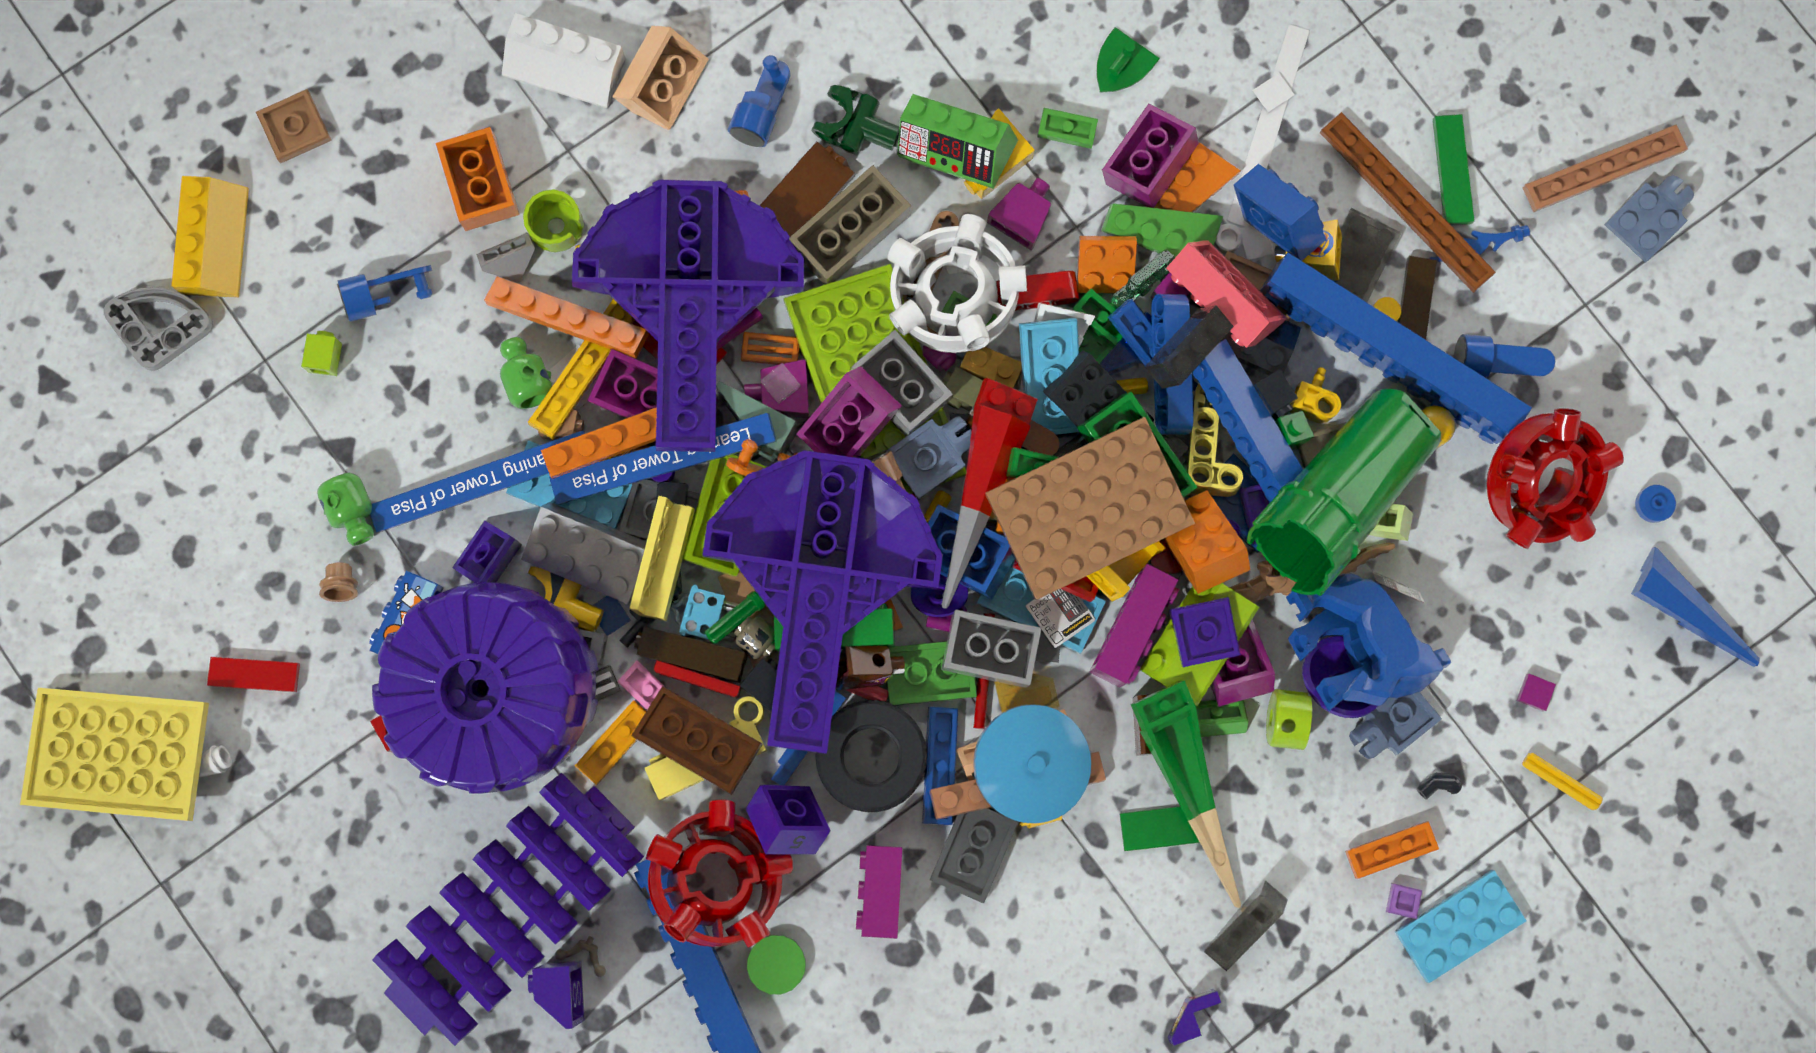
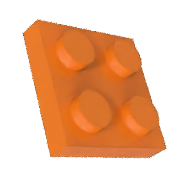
[1077,236,1137,293]

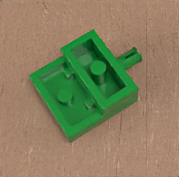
[1072,288,1128,365]

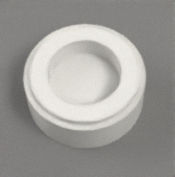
[1214,224,1243,253]

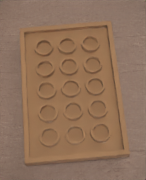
[985,417,1195,600]

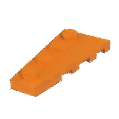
[1154,142,1241,212]

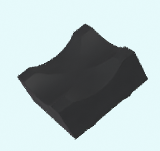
[1043,350,1127,427]

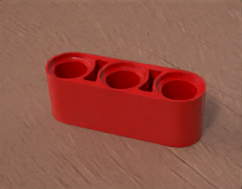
[996,271,1079,311]

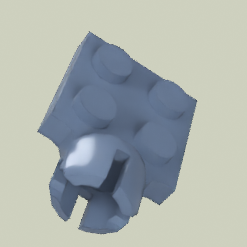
[1604,175,1694,262]
[888,416,972,500]
[1349,692,1442,759]

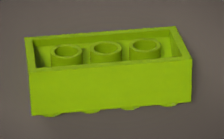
[1140,583,1260,706]

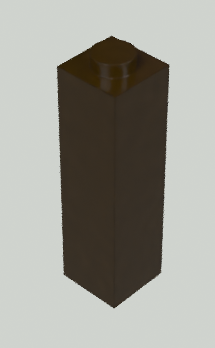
[634,626,748,683]

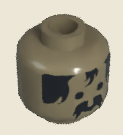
[734,616,775,659]

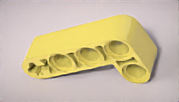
[1187,384,1243,497]

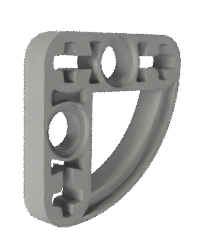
[104,287,213,371]

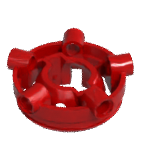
[1486,408,1624,549]
[646,800,793,948]

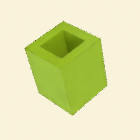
[301,331,342,376]

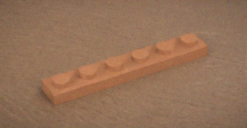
[1522,124,1688,212]
[929,752,1106,820]

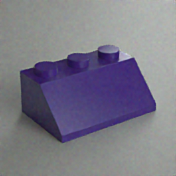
[528,961,585,1029]

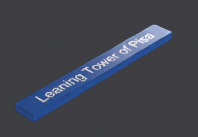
[549,413,777,505]
[370,431,585,533]

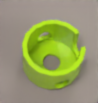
[523,189,584,253]
[1266,689,1312,750]

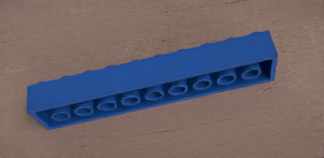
[1259,253,1532,444]

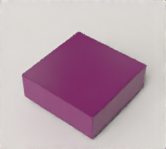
[1516,674,1556,711]

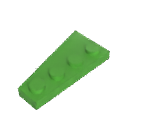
[1101,203,1223,259]

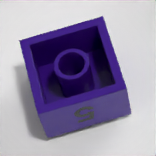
[746,785,831,854]

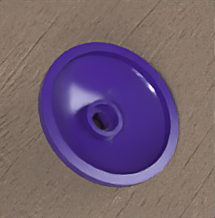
[1302,636,1378,718]

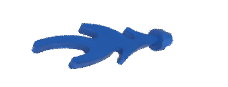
[1429,225,1530,262]

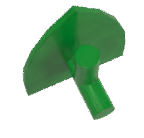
[1097,27,1160,93]

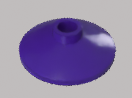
[910,574,968,617]

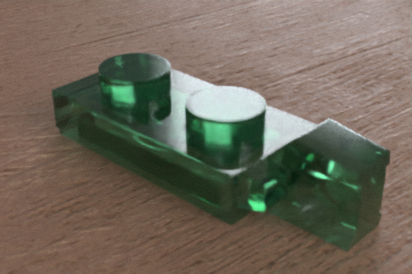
[1111,250,1174,308]

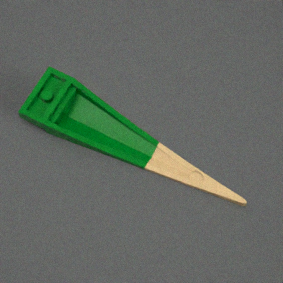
[1131,680,1241,908]

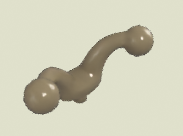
[555,936,606,977]

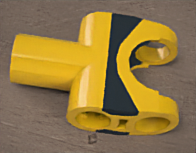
[527,566,604,632]

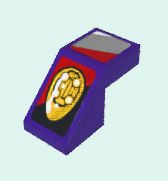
[1168,989,1221,1045]

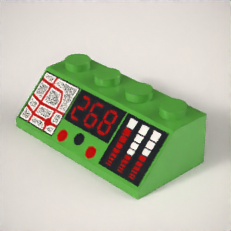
[897,94,1018,189]

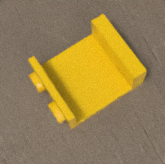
[1087,541,1165,602]

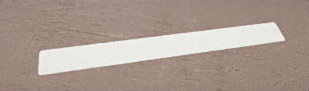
[1228,24,1309,227]

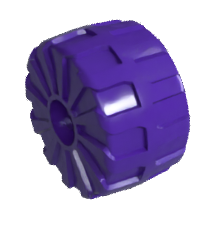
[372,582,599,794]

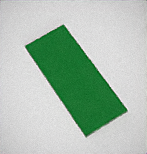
[1119,807,1200,851]

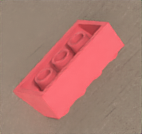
[1166,240,1287,348]

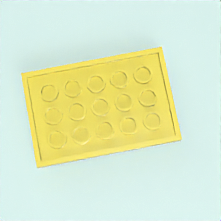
[20,688,209,821]

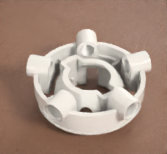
[888,214,1027,353]

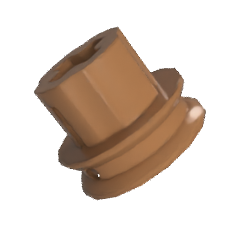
[319,562,358,602]

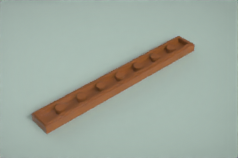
[1320,112,1496,293]

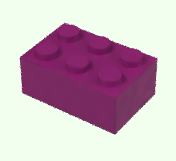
[1102,103,1199,208]
[797,366,902,458]
[856,845,902,939]

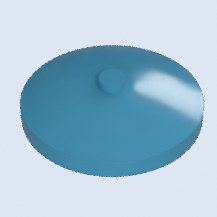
[973,705,1091,823]

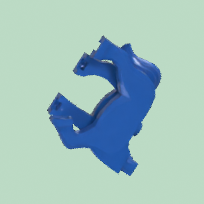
[1286,573,1451,711]

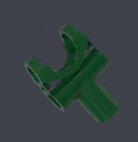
[811,85,899,154]

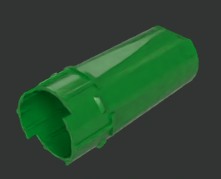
[1247,389,1441,596]

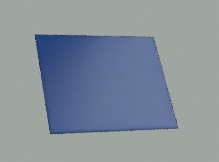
[593,596,631,636]

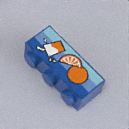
[369,571,444,654]

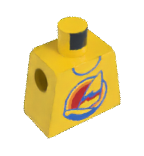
[1275,219,1342,281]

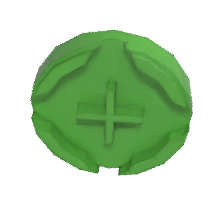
[747,935,806,995]

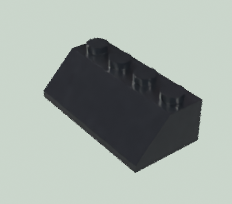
[1189,298,1302,375]

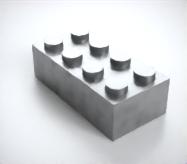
[521,502,646,604]

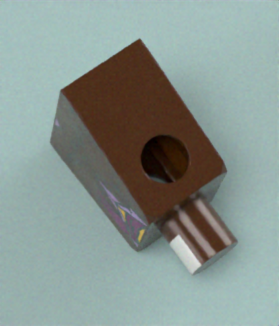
[836,646,905,691]

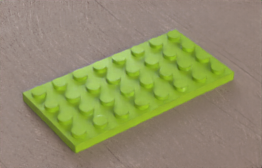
[783,264,966,495]

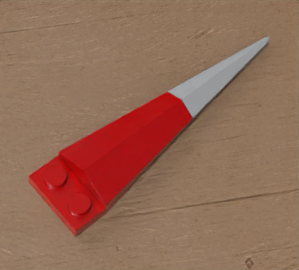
[942,378,1038,608]

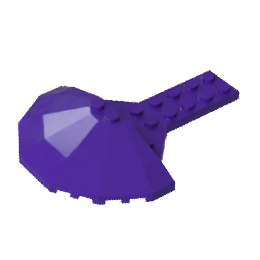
[572,180,804,452]
[703,450,942,754]

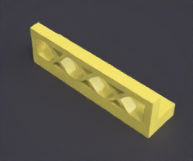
[629,496,695,621]

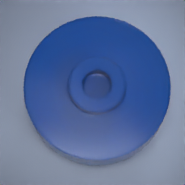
[1635,485,1676,523]

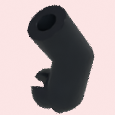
[1416,772,1462,800]

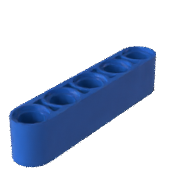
[1151,294,1193,435]

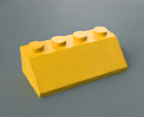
[171,176,249,297]

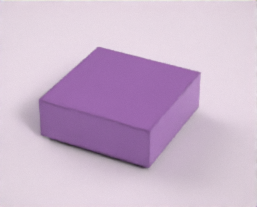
[1386,883,1422,919]

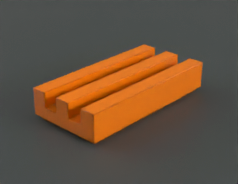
[741,332,799,365]

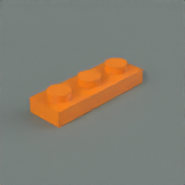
[1345,821,1439,879]

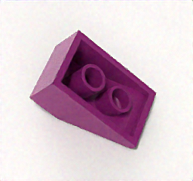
[1210,619,1275,707]

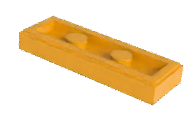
[574,700,646,785]

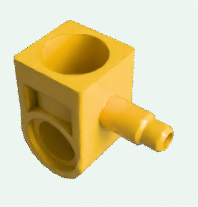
[1290,367,1341,424]

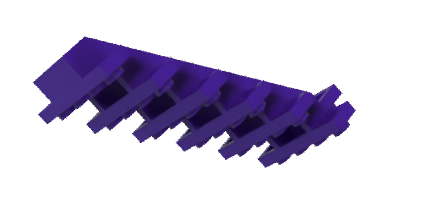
[372,773,644,1046]

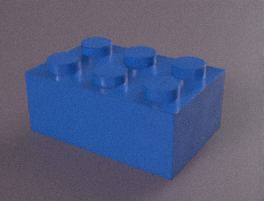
[1233,164,1326,261]
[928,504,1015,600]

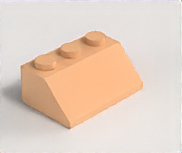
[612,26,709,130]

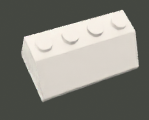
[502,13,625,109]

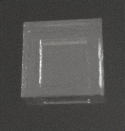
[760,363,801,404]

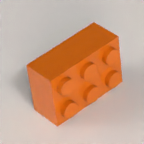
[436,127,520,231]
[1163,490,1251,594]

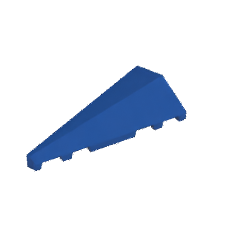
[1631,547,1760,667]

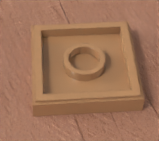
[256,89,332,164]

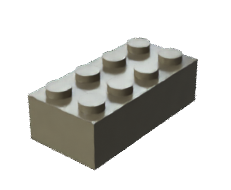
[789,165,911,285]

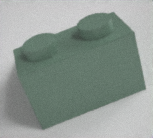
[716,381,798,462]

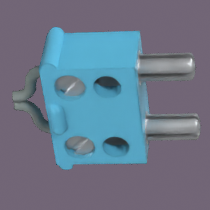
[671,585,738,642]

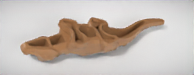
[1229,542,1395,603]

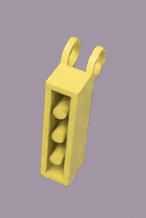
[645,696,767,800]

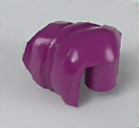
[923,345,957,372]

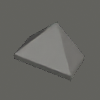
[476,233,535,283]

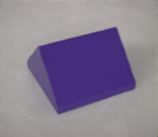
[452,520,522,583]

